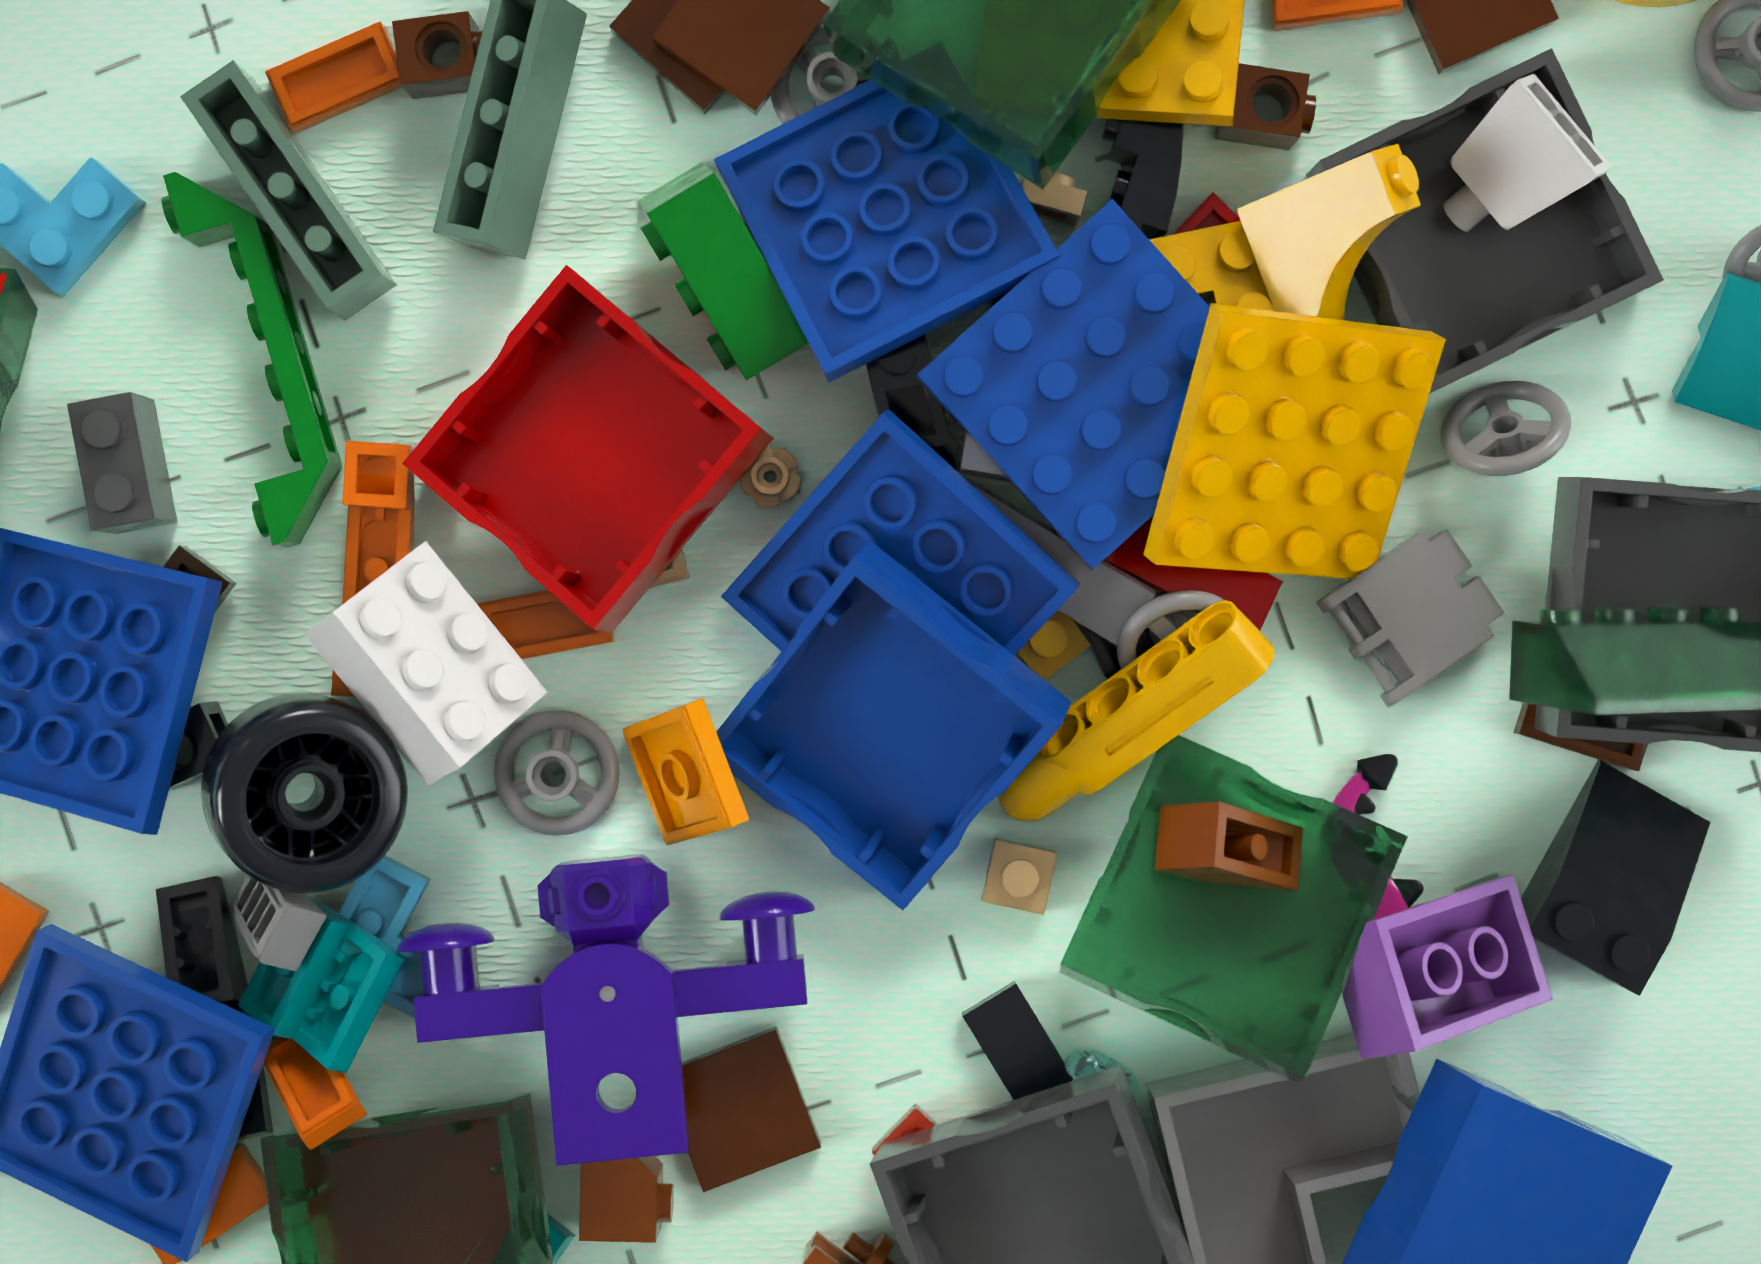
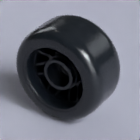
[201,693,408,893]

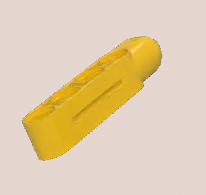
[998,601,1275,822]

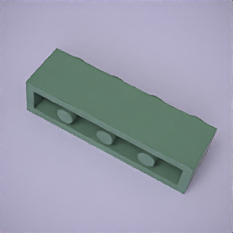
[433,0,587,260]
[180,60,397,321]

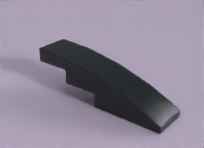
[156,876,274,1141]

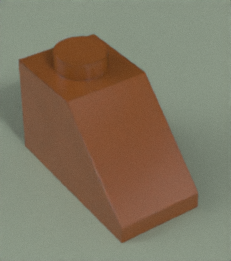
[1154,802,1303,891]
[579,1156,674,1243]

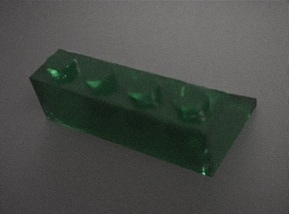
[1509,606,1761,715]

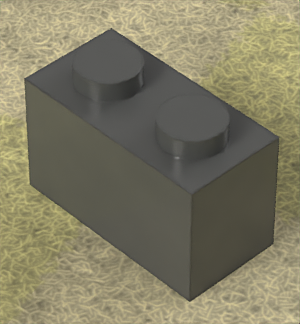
[67,392,178,534]

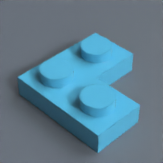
[0,157,146,296]
[339,855,431,1019]

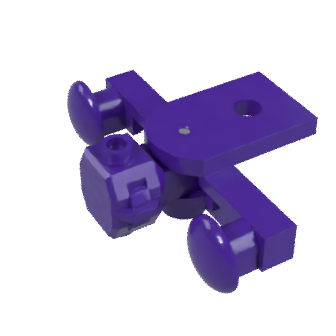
[397,854,815,1166]

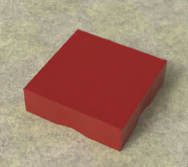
[402,264,774,633]

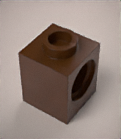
[392,11,483,99]
[1215,63,1316,151]

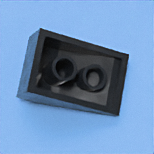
[1521,760,1711,996]

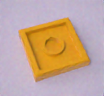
[622,698,750,846]

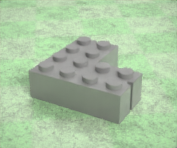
[1145,1033,1420,1264]

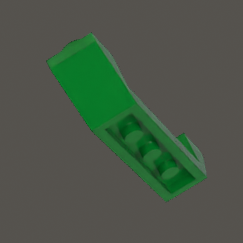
[161,172,342,547]

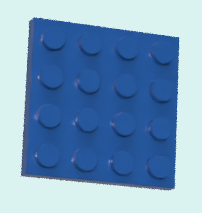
[714,44,1060,383]
[917,199,1210,570]
[721,409,1080,655]
[0,528,223,835]
[0,924,275,1262]

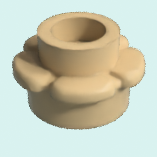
[739,446,801,508]

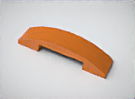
[331,441,415,697]

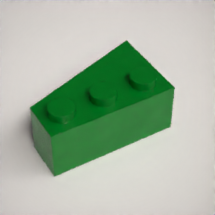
[638,162,808,381]

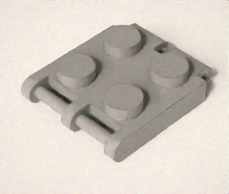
[1316,529,1505,707]

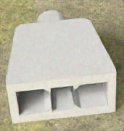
[1443,74,1613,232]

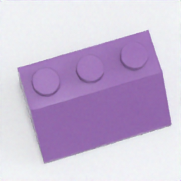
[1342,874,1553,1059]

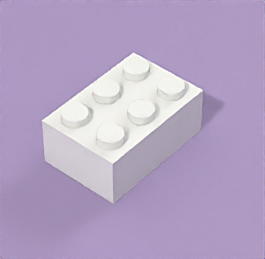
[305,541,548,786]

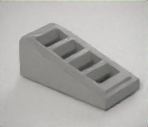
[228,875,327,972]

